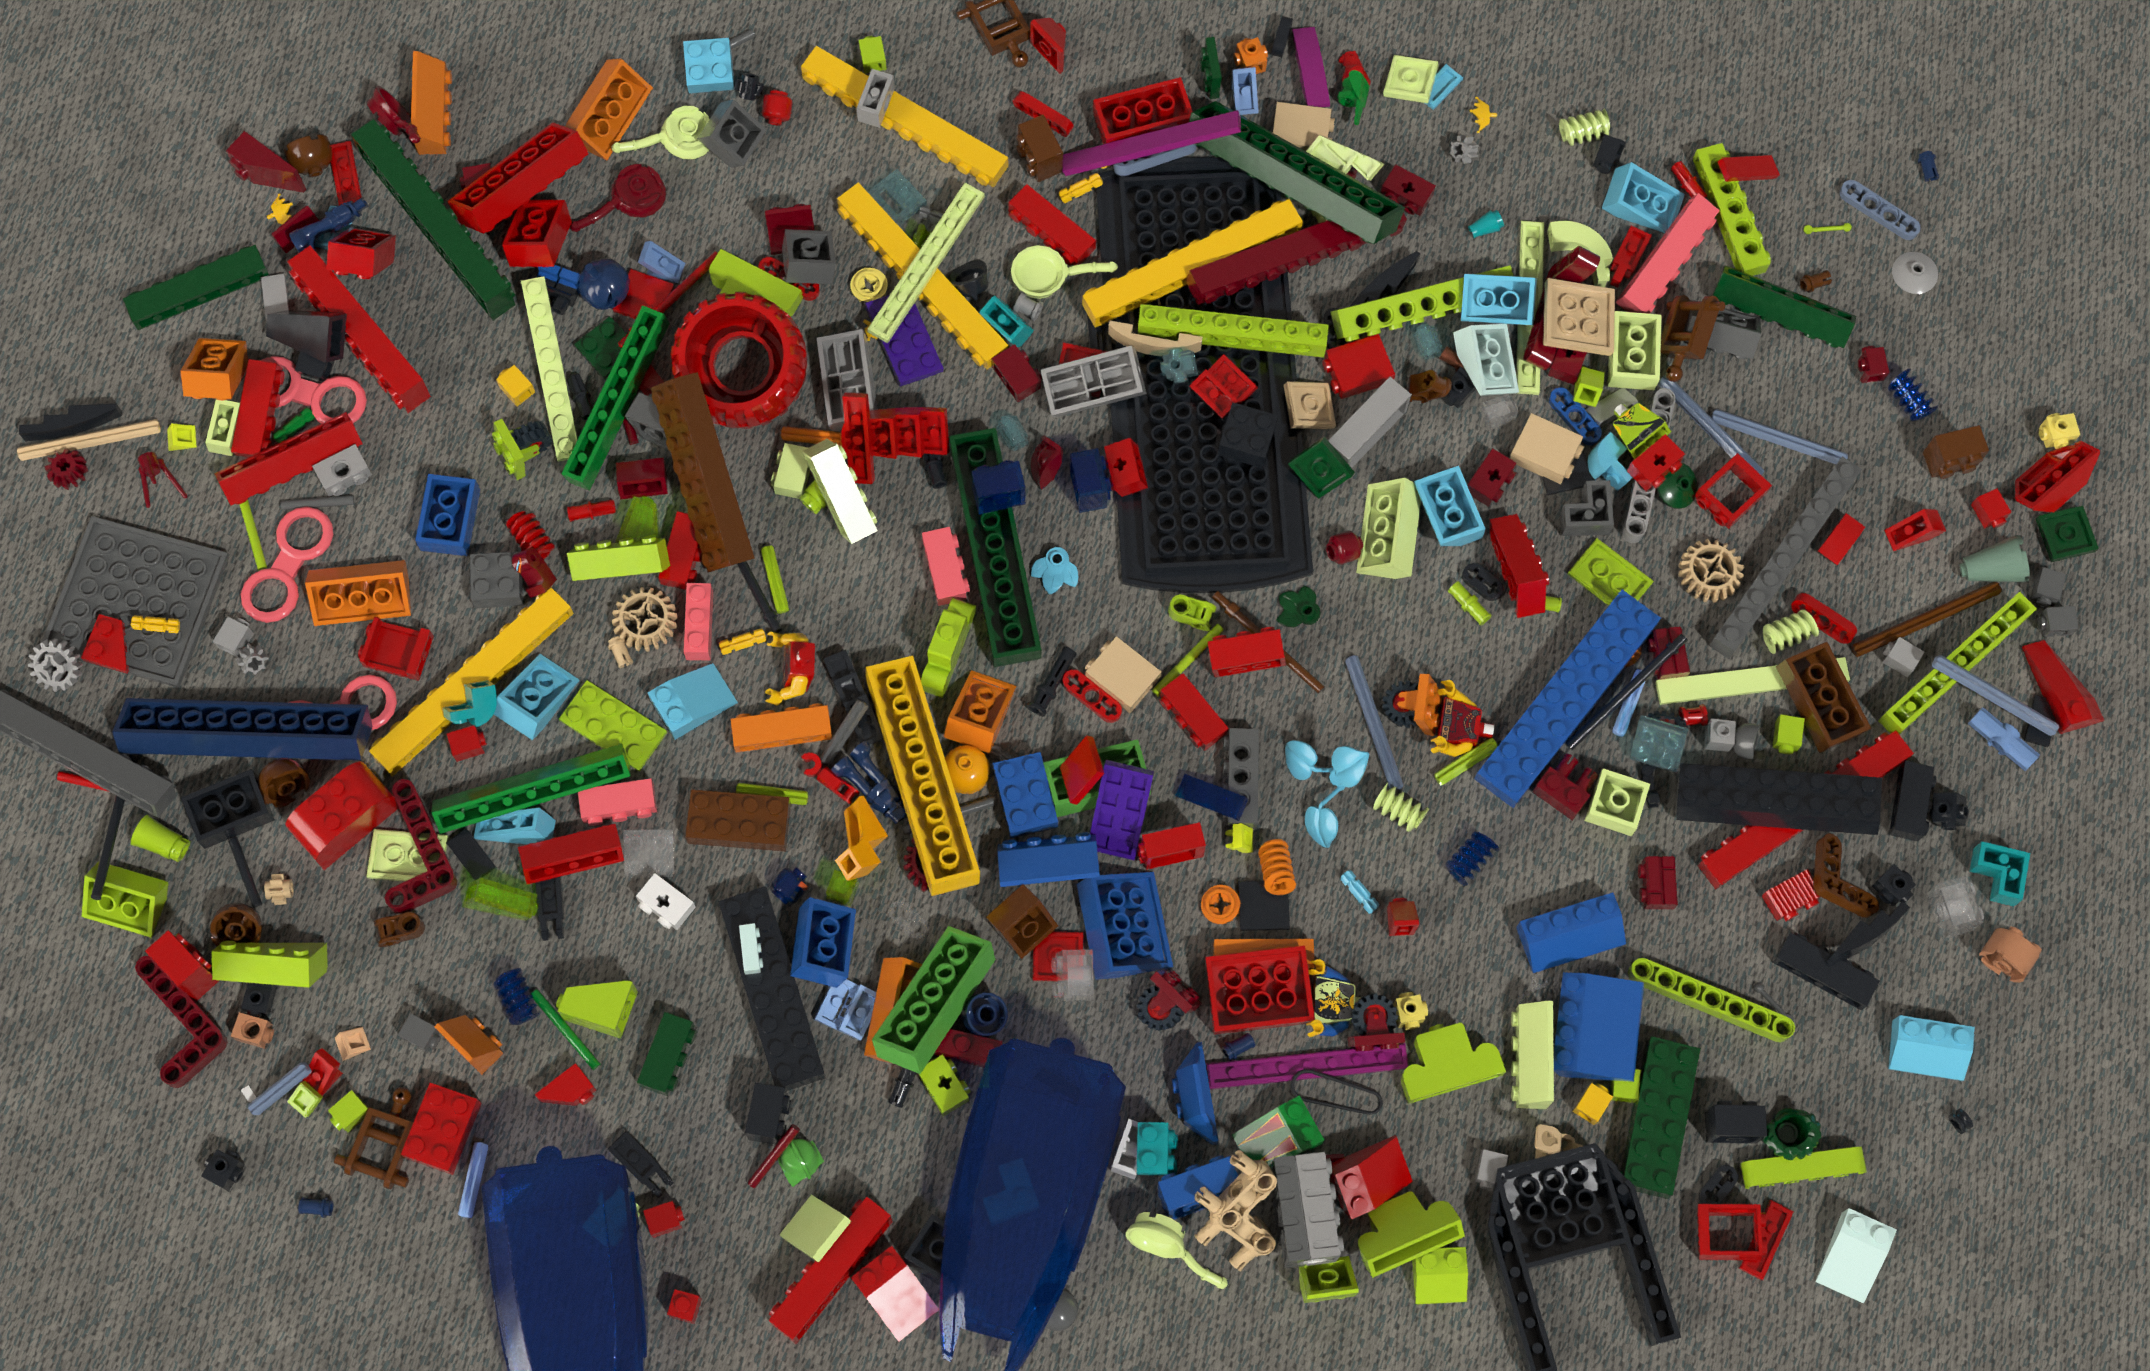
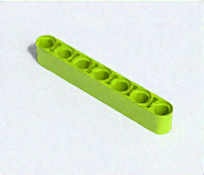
[1627,958,1795,1042]

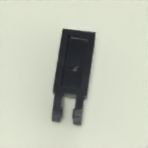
[535,877,564,941]
[608,1131,674,1198]

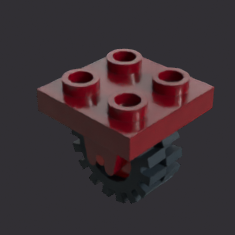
[1137,969,1202,1031]
[1348,994,1405,1052]

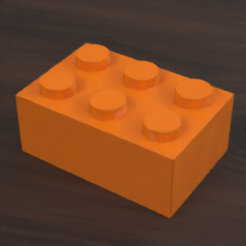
[181,338,248,401]

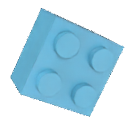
[683,38,734,93]

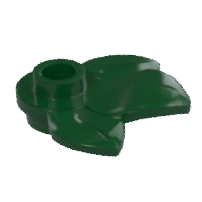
[1276,586,1321,628]

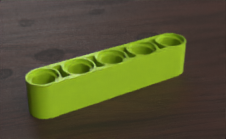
[1740,1147,1867,1189]

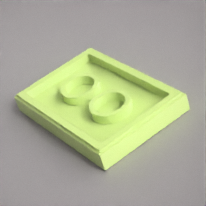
[367,829,448,884]
[780,1195,851,1262]

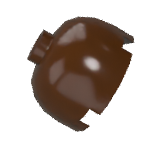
[283,135,333,177]
[258,758,310,807]
[210,902,262,946]

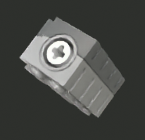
[1270,1152,1344,1269]

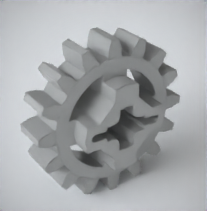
[28,638,83,692]

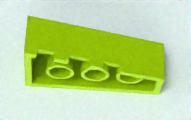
[211,941,328,988]

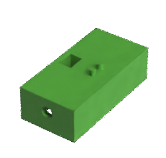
[1043,739,1151,817]

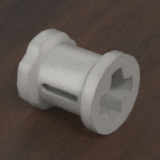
[1013,293,1044,322]

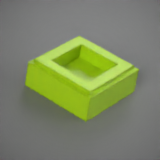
[287,1081,323,1118]

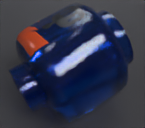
[771,867,808,904]

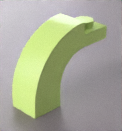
[1547,221,1613,287]

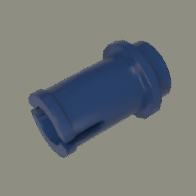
[1918,151,1939,182]
[1222,1033,1255,1060]
[298,1197,334,1218]

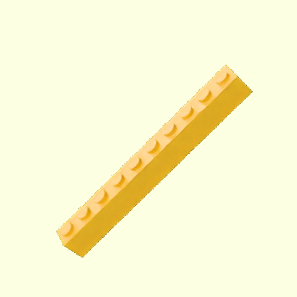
[801,46,1008,188]
[837,182,1008,370]
[1082,199,1303,328]
[369,588,574,777]

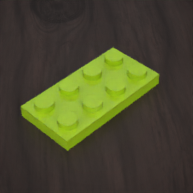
[559,680,667,772]

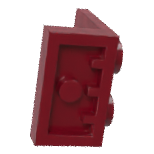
[765,204,815,255]

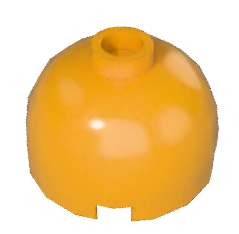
[945,745,990,794]

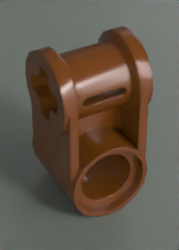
[1408,370,1452,403]
[374,912,425,947]

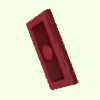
[271,205,319,253]

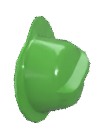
[778,1138,824,1187]

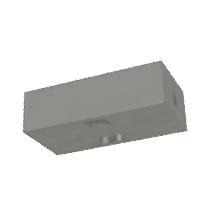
[817,329,878,432]
[1041,346,1147,417]
[1328,377,1412,468]

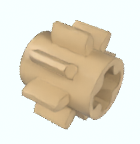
[264,873,294,905]

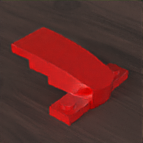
[841,392,950,484]

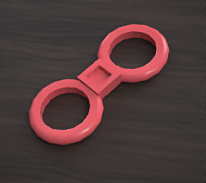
[260,356,367,424]
[241,506,333,623]
[288,675,397,730]

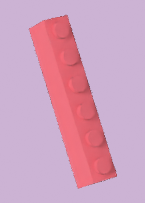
[1615,193,1720,314]

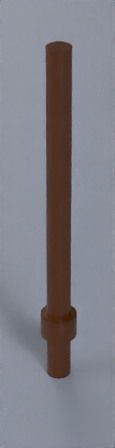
[1212,591,1325,694]

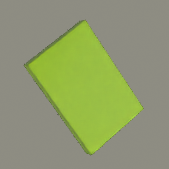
[1567,538,1654,606]

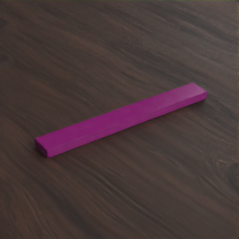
[1063,110,1241,176]
[1207,1043,1409,1089]

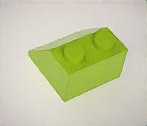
[1412,1247,1468,1304]
[1299,1256,1359,1303]

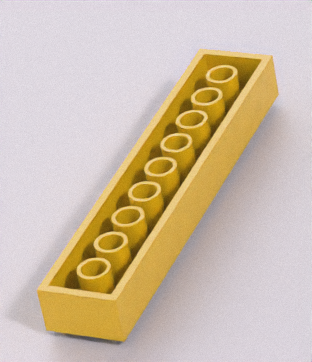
[866,656,980,896]

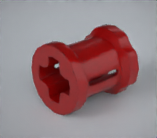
[1678,704,1708,726]

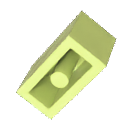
[205,399,240,456]
[771,443,811,499]

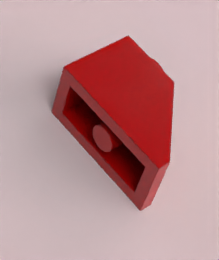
[1884,509,1946,551]
[1387,898,1419,936]
[535,1063,596,1106]

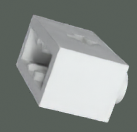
[636,873,696,930]
[1111,1119,1138,1180]

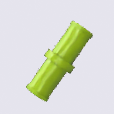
[1448,581,1492,626]

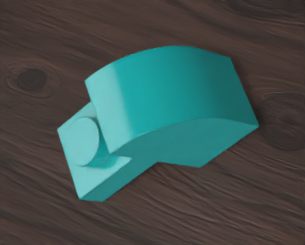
[443,680,497,727]

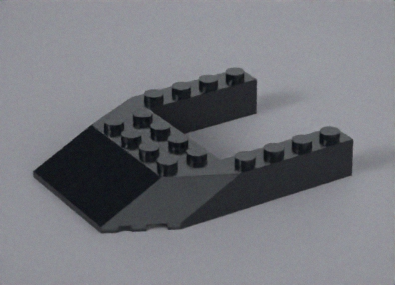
[1487,1143,1681,1371]

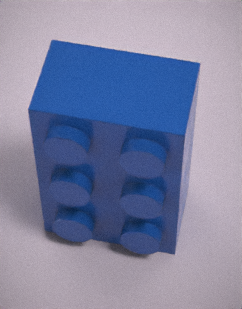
[415,474,480,556]
[993,752,1058,839]
[790,897,856,988]
[1158,1155,1238,1220]

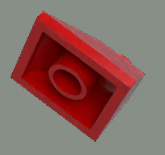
[1030,18,1066,74]

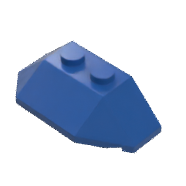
[1171,1042,1219,1145]

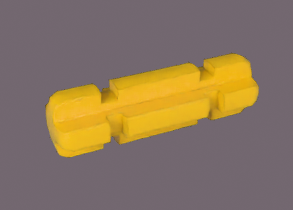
[1059,173,1103,203]
[131,615,180,633]
[719,628,766,655]

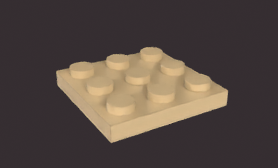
[1543,278,1615,356]

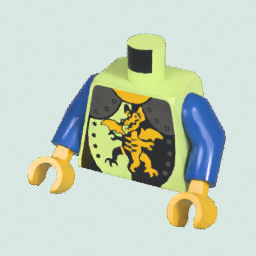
[1306,959,1361,1037]

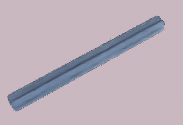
[1658,375,1764,475]
[1711,409,1848,464]
[1345,655,1403,791]
[1932,655,2059,736]

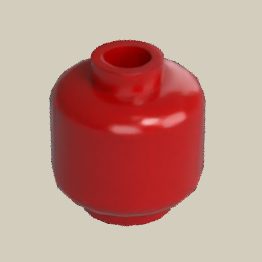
[761,90,793,126]

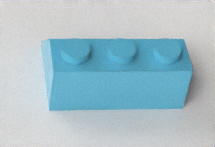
[1414,466,1485,546]
[1889,1015,1975,1081]

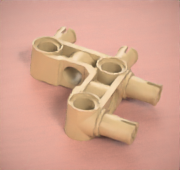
[1194,1150,1277,1272]

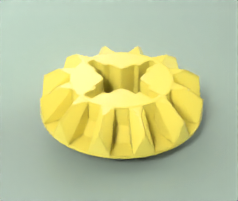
[850,268,888,302]

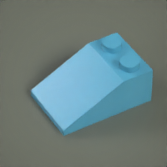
[1602,162,1685,233]
[1461,274,1537,325]
[494,654,579,740]
[648,663,738,740]

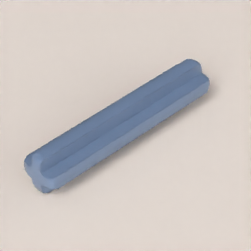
[248,1062,312,1115]

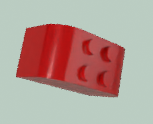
[285,761,399,870]

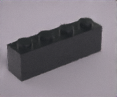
[1772,932,1880,1011]

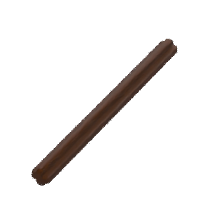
[1851,582,2002,657]

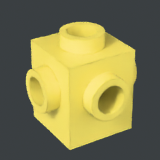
[2039,413,2080,449]
[1393,992,1428,1030]

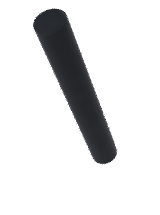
[228,837,262,908]

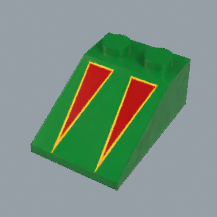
[1232,1095,1324,1167]

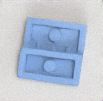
[813,979,877,1041]

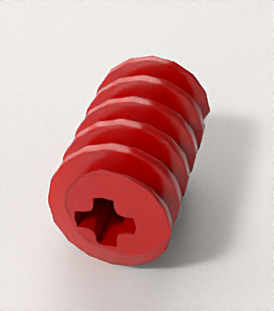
[506,511,555,559]

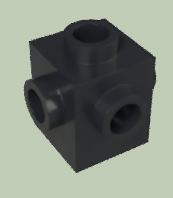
[1930,792,1969,830]
[1872,864,1916,907]
[201,1149,245,1192]

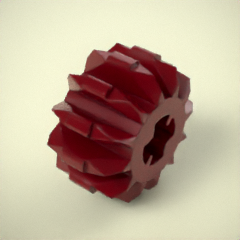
[45,448,88,490]

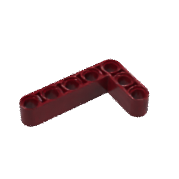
[1523,246,1600,370]
[385,779,458,914]
[135,956,228,1088]

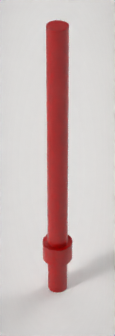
[618,251,718,348]

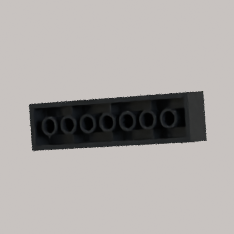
[1676,763,1882,835]
[718,886,826,1091]

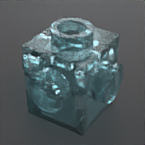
[1160,348,1198,384]

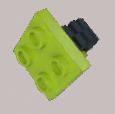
[492,419,553,480]

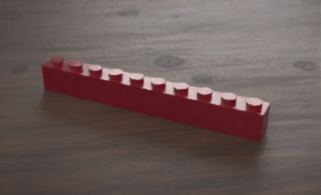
[1186,197,1407,305]

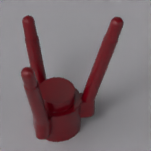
[138,452,187,508]

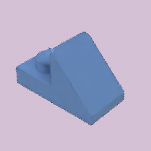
[1231,67,1259,115]
[638,241,685,284]

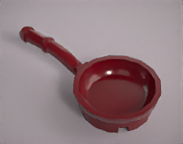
[367,86,421,144]
[570,164,666,232]

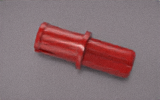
[1671,161,1707,199]
[567,500,616,522]

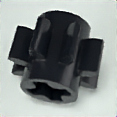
[734,73,764,100]

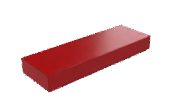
[331,141,362,205]
[1718,155,1780,182]
[1739,1200,1794,1280]

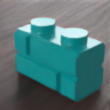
[979,295,1034,347]

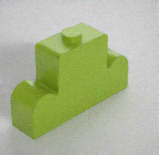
[709,249,803,316]
[921,598,976,698]
[1401,1023,1506,1104]
[1358,1191,1465,1278]

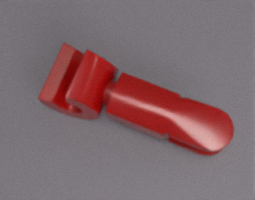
[801,752,860,805]

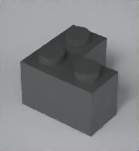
[1560,480,1614,536]

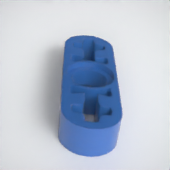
[1549,388,1602,445]

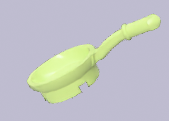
[612,106,710,159]
[1011,245,1118,299]
[1125,1212,1228,1289]

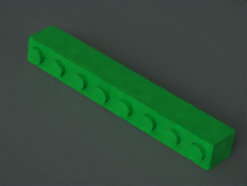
[562,305,670,491]
[432,743,630,834]

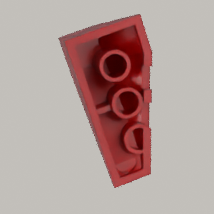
[2022,640,2104,734]

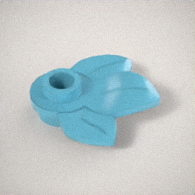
[1031,547,1078,594]

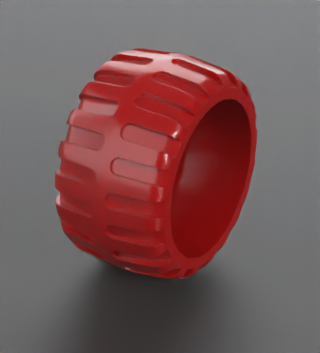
[671,292,807,429]

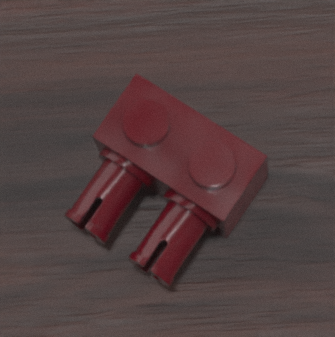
[1532,753,1599,821]

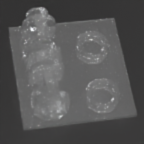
[623,829,675,877]

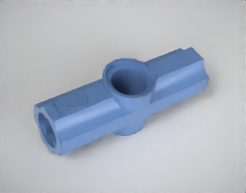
[1968,707,2040,771]

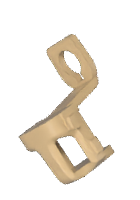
[1535,1124,1582,1159]

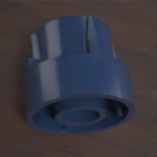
[961,993,1008,1036]

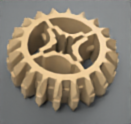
[1678,539,1744,603]
[612,587,678,652]

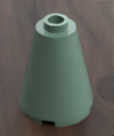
[1959,535,2030,582]

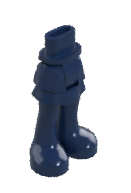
[289,198,369,252]
[831,741,907,824]

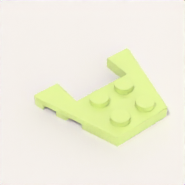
[1306,135,1384,223]

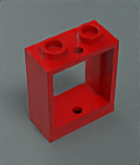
[1695,453,1772,529]
[1137,822,1206,870]
[1697,1204,1767,1260]

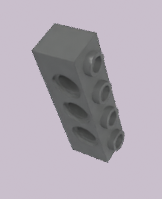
[1222,728,1259,829]

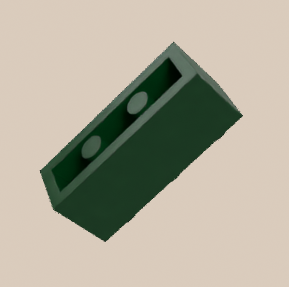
[637,1012,697,1096]

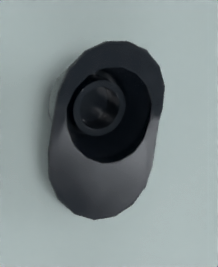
[951,260,988,301]

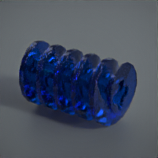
[1888,368,1938,421]
[1446,832,1499,886]
[494,968,539,1025]

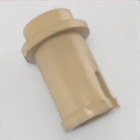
[608,636,633,669]

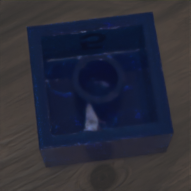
[1069,448,1112,513]
[972,460,1026,515]

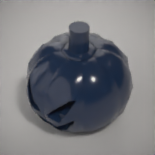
[578,258,630,310]

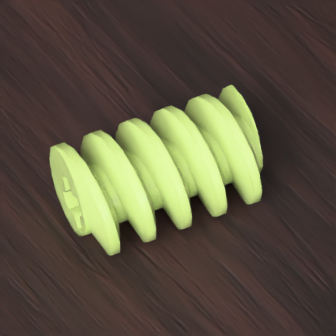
[1559,109,1610,146]
[1763,610,1819,654]
[1373,783,1429,832]

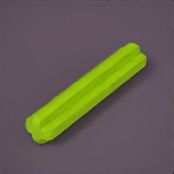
[761,545,789,614]
[1434,738,1498,785]
[736,783,808,805]

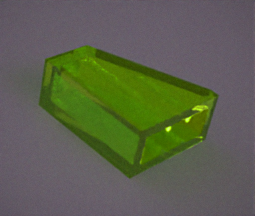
[615,496,660,543]
[462,877,538,921]

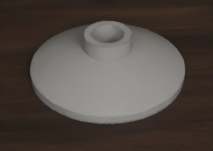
[1892,252,1938,294]

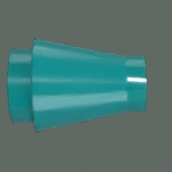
[1468,210,1504,238]

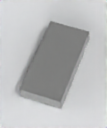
[261,274,290,321]

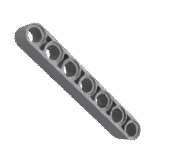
[1622,388,1675,543]

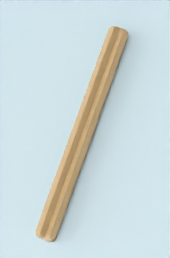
[17,419,161,461]

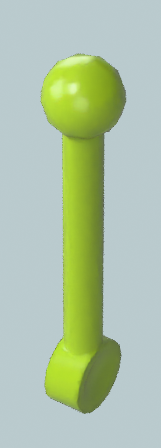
[1803,223,1852,234]

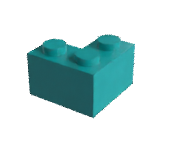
[1969,841,2031,907]

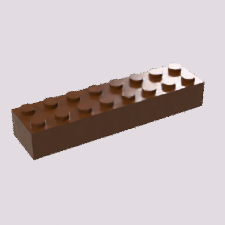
[651,372,755,572]

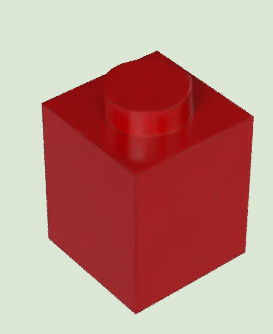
[1971,488,2011,529]
[447,725,487,762]
[643,1201,685,1238]
[667,1289,702,1324]

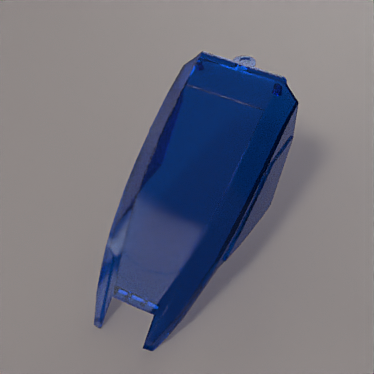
[939,1037,1126,1371]
[481,1146,648,1371]

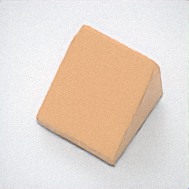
[335,1026,371,1061]

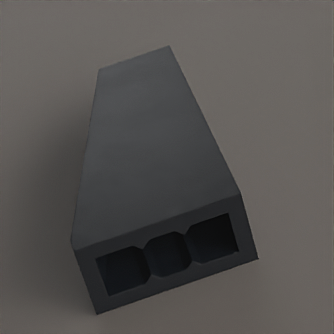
[266,310,347,363]

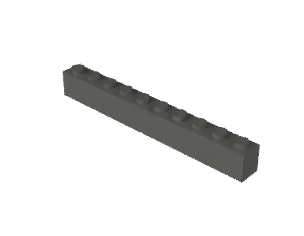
[1709,456,1862,659]
[0,689,176,818]

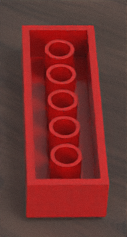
[447,122,589,234]
[768,1196,893,1344]

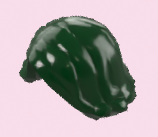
[1763,1108,1821,1160]

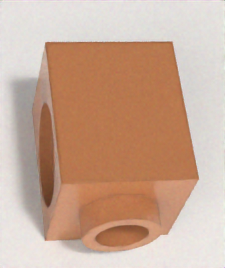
[231,1012,274,1048]

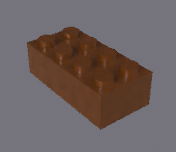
[1776,642,1871,753]
[685,790,791,852]

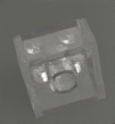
[1926,876,1984,940]
[1052,949,1094,1003]

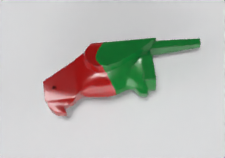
[1337,51,1371,125]

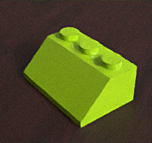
[82,861,168,938]

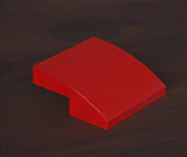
[1190,354,1258,419]

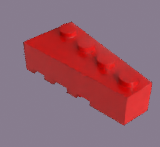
[1489,514,1549,618]

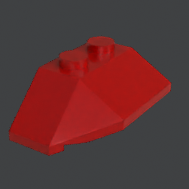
[2015,441,2100,513]

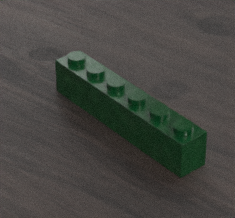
[123,245,270,330]
[1713,265,1857,348]

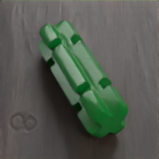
[272,408,315,444]

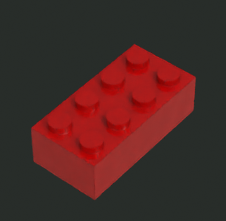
[1093,77,1193,144]

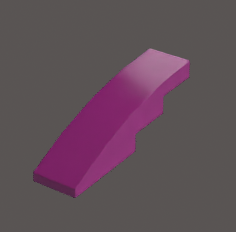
[1292,27,1330,108]

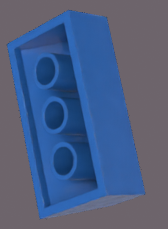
[997,832,1100,887]
[1516,893,1626,973]

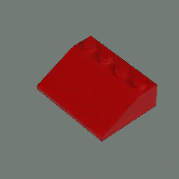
[1205,946,1315,1035]

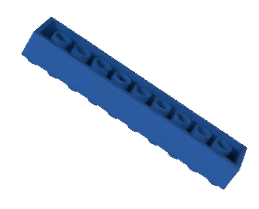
[1474,590,1661,808]

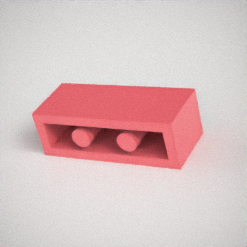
[922,527,970,606]
[684,583,713,660]
[578,778,657,826]

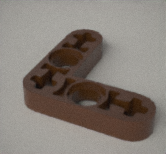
[1813,833,1879,918]

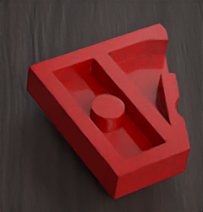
[81,614,129,674]

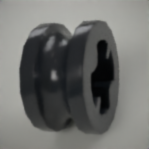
[1948,1108,1973,1134]

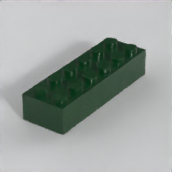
[1621,1036,1701,1199]

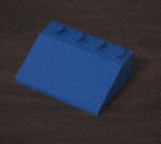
[1076,872,1173,980]
[1553,972,1644,1082]

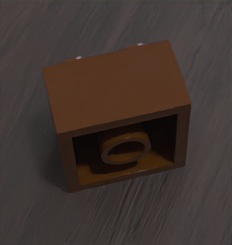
[1016,115,1063,182]
[1923,425,1989,479]
[986,884,1058,959]

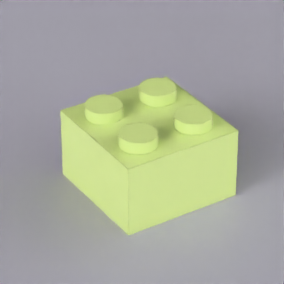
[1584,769,1650,836]

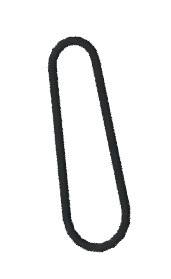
[1291,1069,1383,1115]

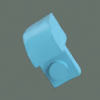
[1587,432,1633,491]

